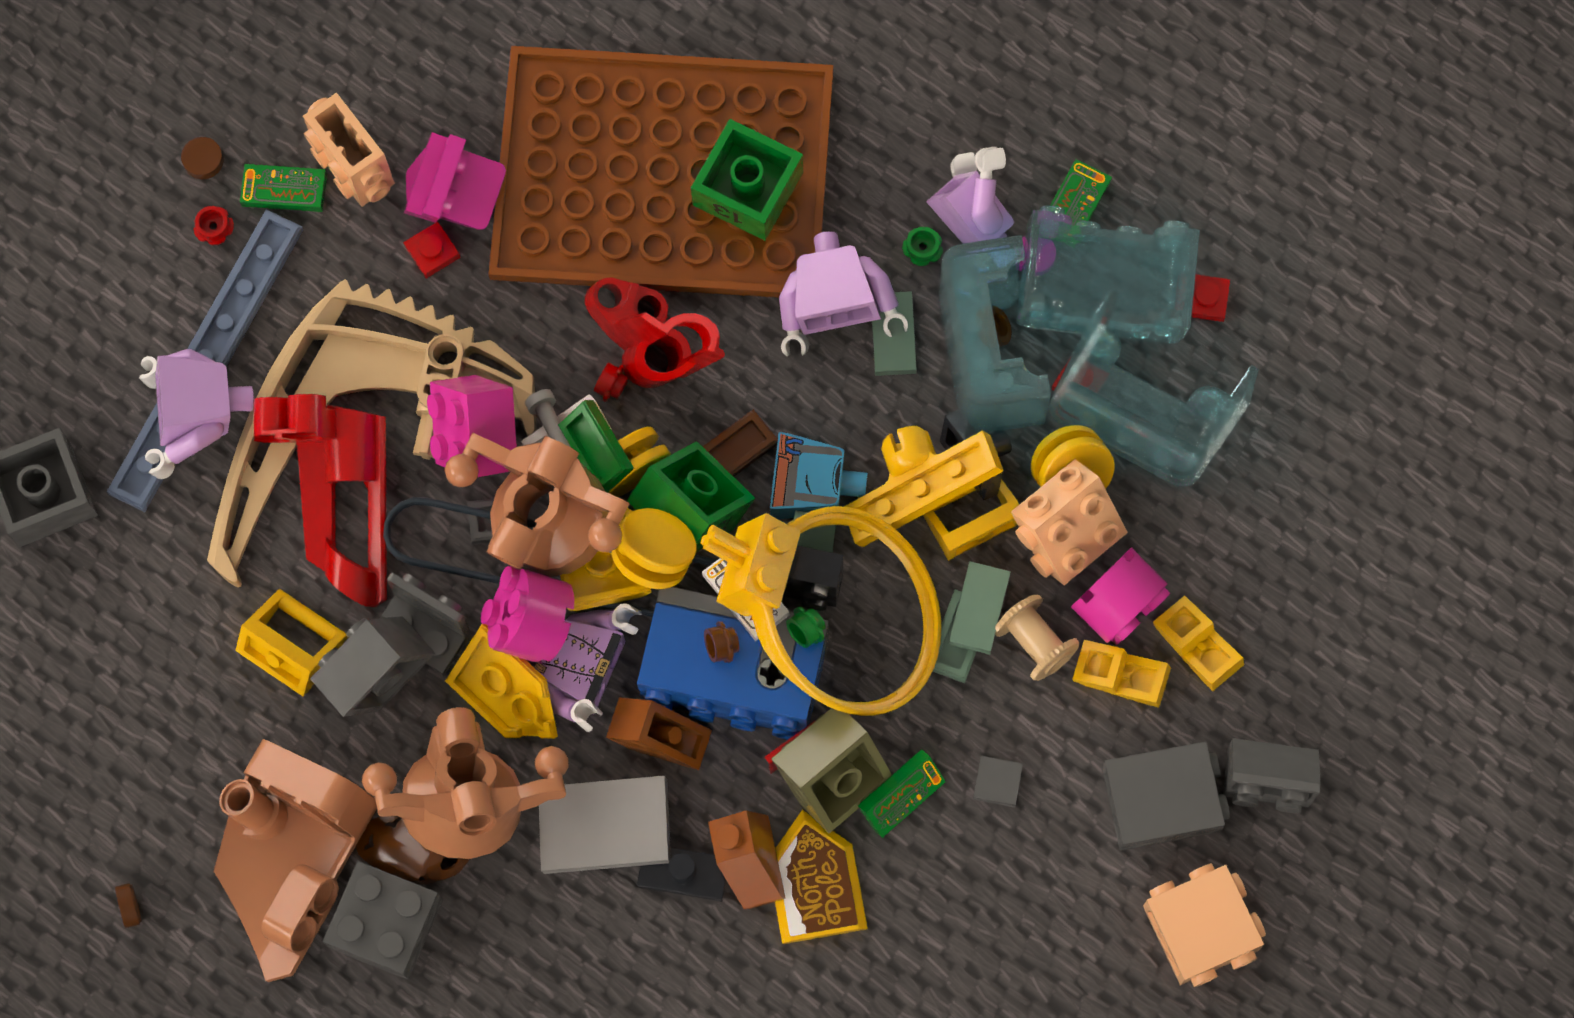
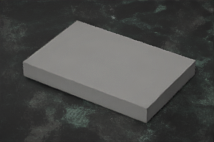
[539,776,671,874]

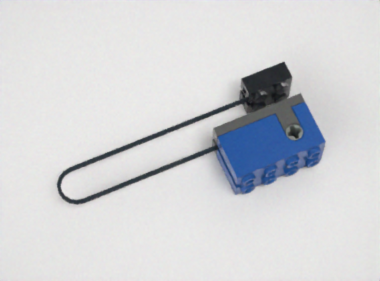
[383,497,844,740]

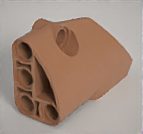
[214,739,377,982]

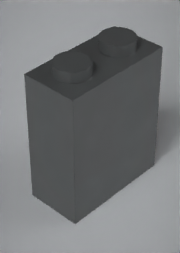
[1102,741,1230,851]

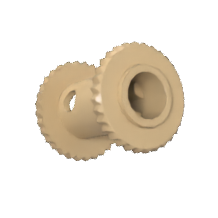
[995,595,1079,681]

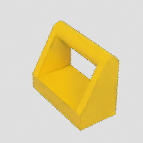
[923,479,1019,561]
[235,589,348,697]

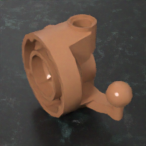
[445,433,629,577]
[362,707,569,859]

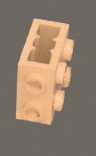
[303,93,395,207]
[1011,459,1128,586]
[1143,863,1266,988]

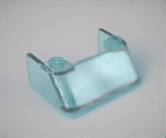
[1049,289,1259,486]

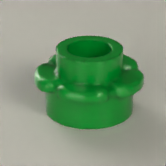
[902,227,943,266]
[786,607,826,648]

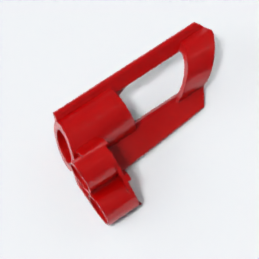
[585,277,725,388]
[254,394,387,607]

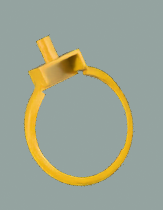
[701,506,942,716]

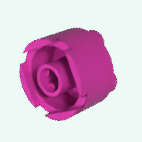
[1071,547,1170,645]
[481,566,574,664]

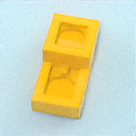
[1153,595,1244,691]
[1072,640,1171,708]

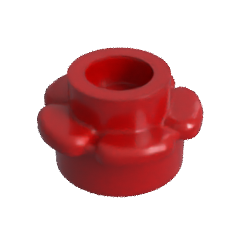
[193,206,234,245]
[593,362,629,402]

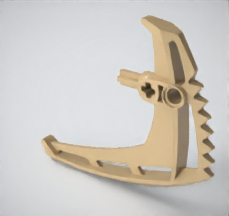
[207,279,536,587]

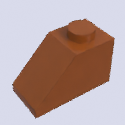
[606,697,712,770]
[708,810,786,910]

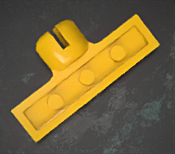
[844,426,1004,547]

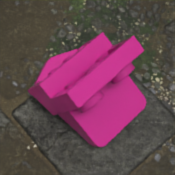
[404,132,506,230]

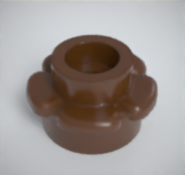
[704,621,739,663]

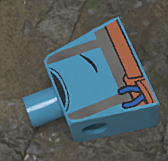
[770,432,868,519]

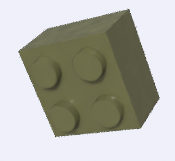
[771,708,892,833]

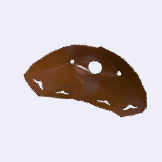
[356,785,470,885]

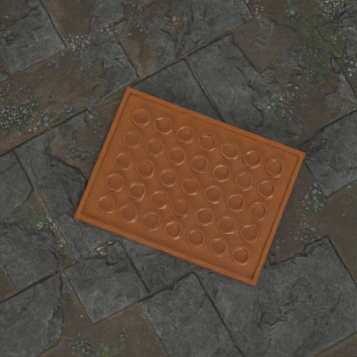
[488,46,834,298]

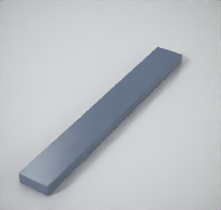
[107,210,303,512]

